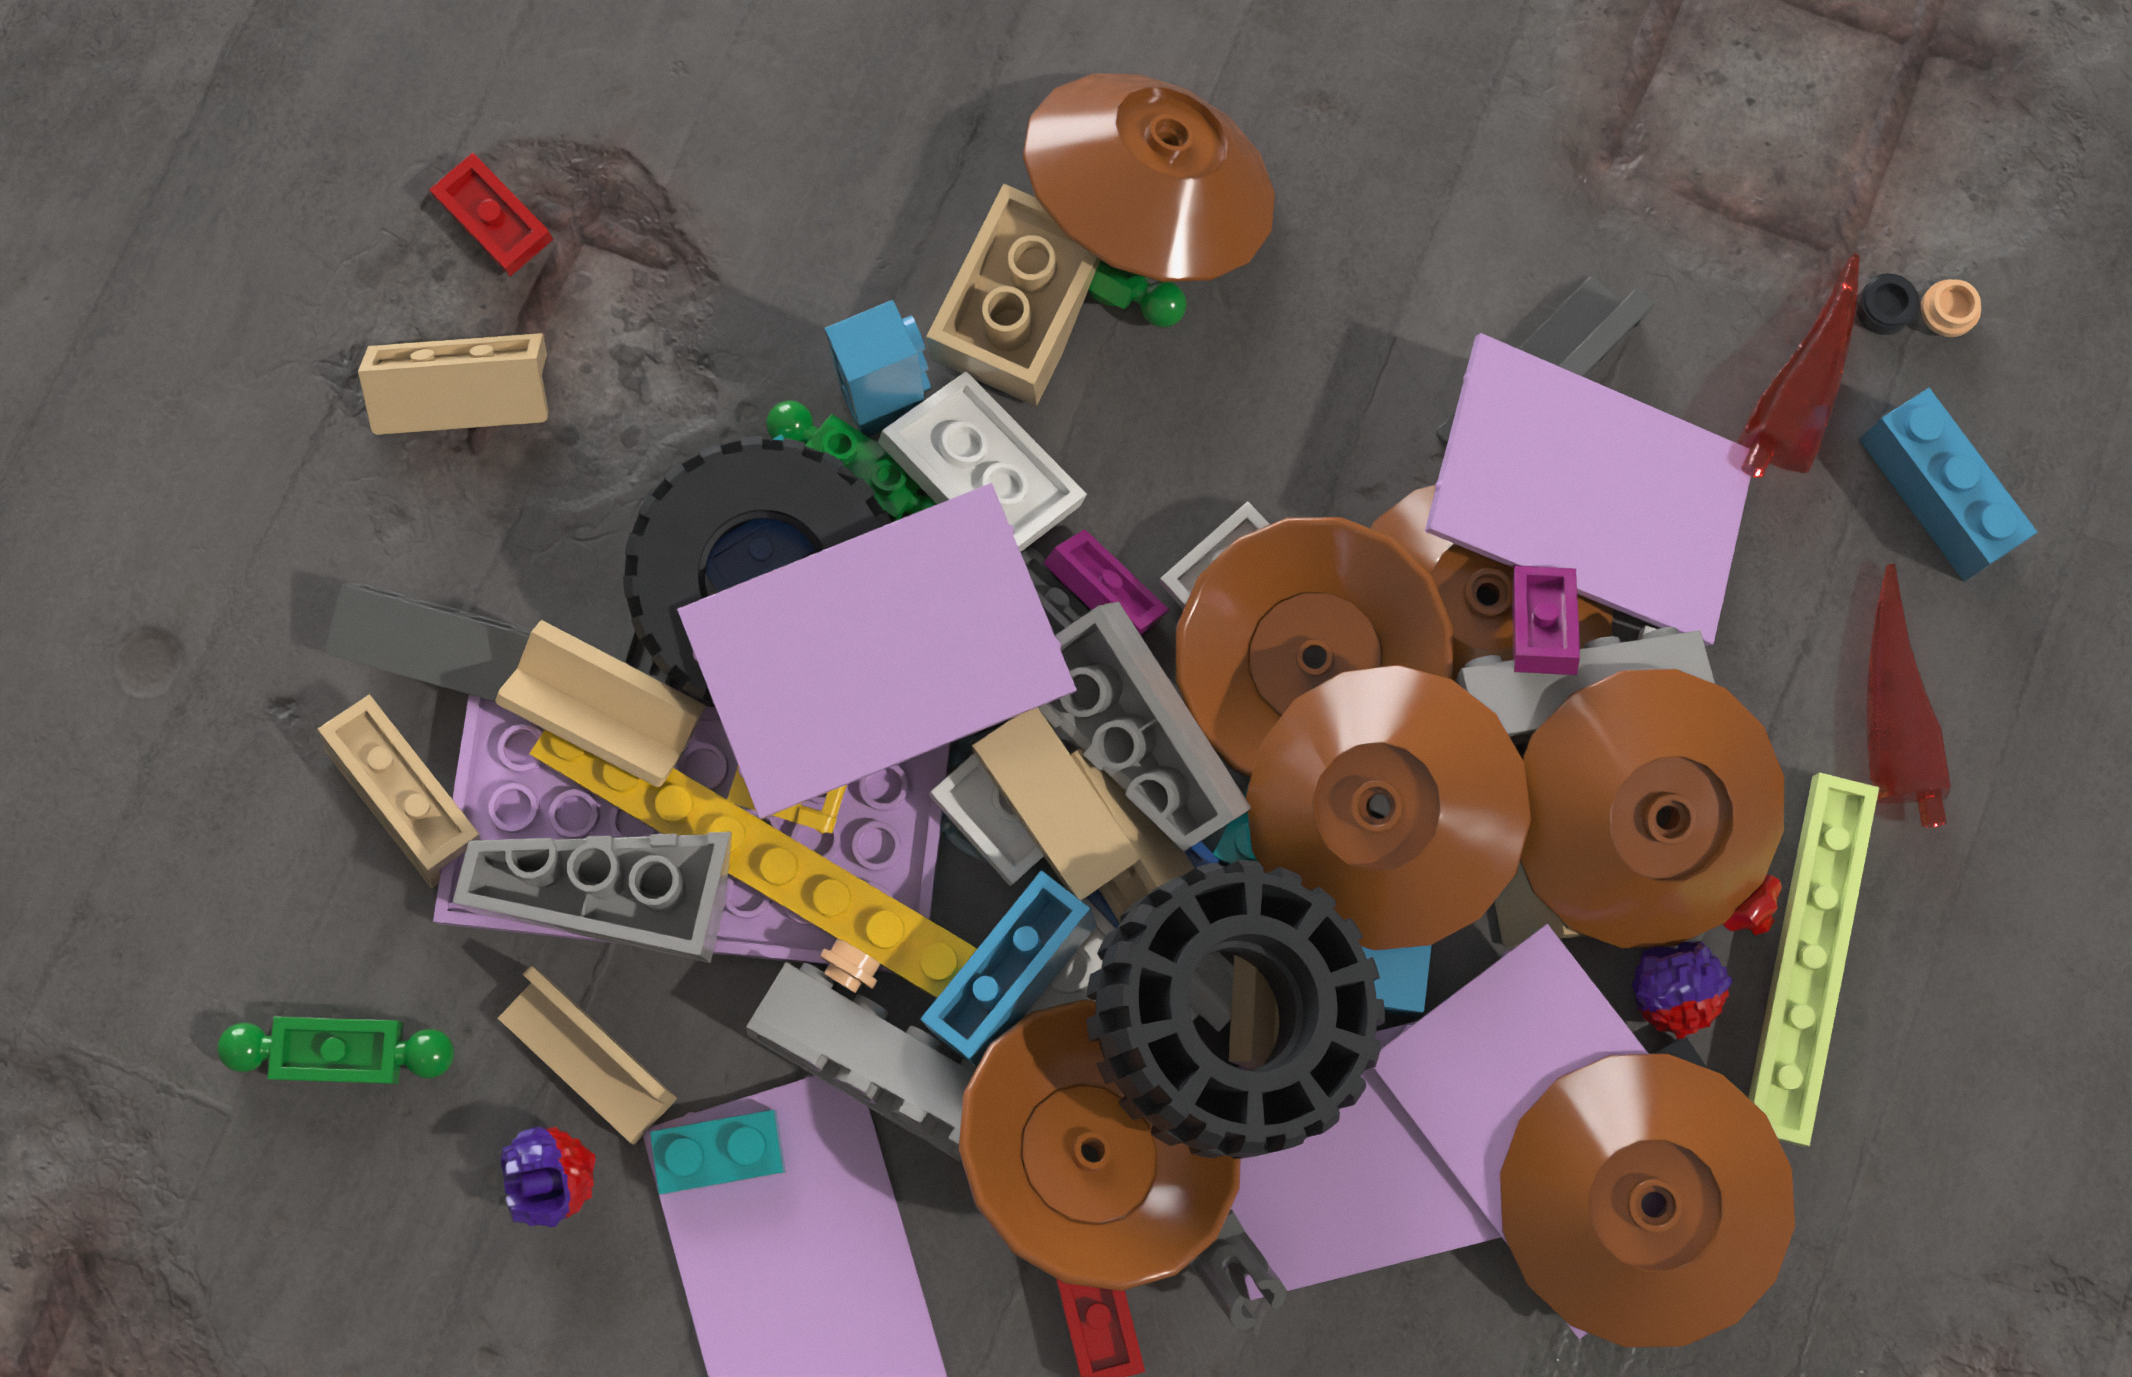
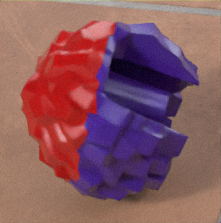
[1632,941,1733,1039]
[501,1127,596,1228]

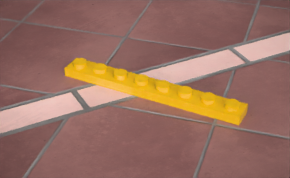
[529,730,978,999]

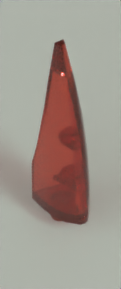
[1737,253,1860,478]
[1866,563,1951,828]

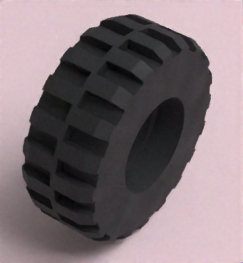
[623,436,892,704]
[1086,860,1385,1159]

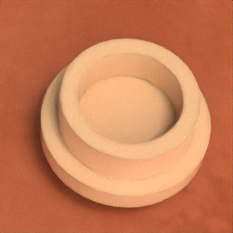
[1920,279,1981,337]
[819,938,880,993]

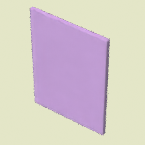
[1425,333,1756,646]
[677,483,1077,819]
[1374,924,1664,1339]
[1231,1021,1501,1300]
[643,1075,948,1377]

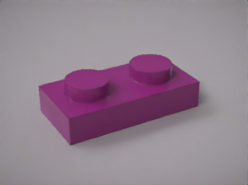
[1043,529,1169,636]
[1512,566,1580,675]

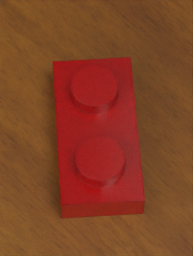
[429,152,553,277]
[1057,1279,1145,1377]

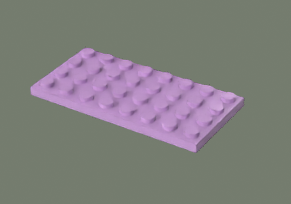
[433,694,951,973]

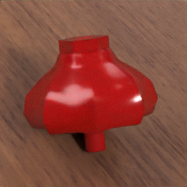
[1723,874,1782,935]

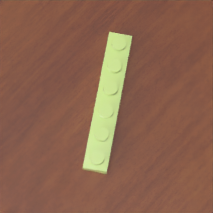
[1748,772,1879,1147]

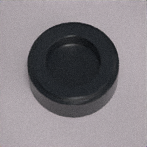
[1855,273,1920,335]

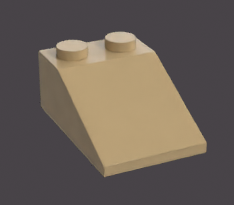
[926,184,1101,407]

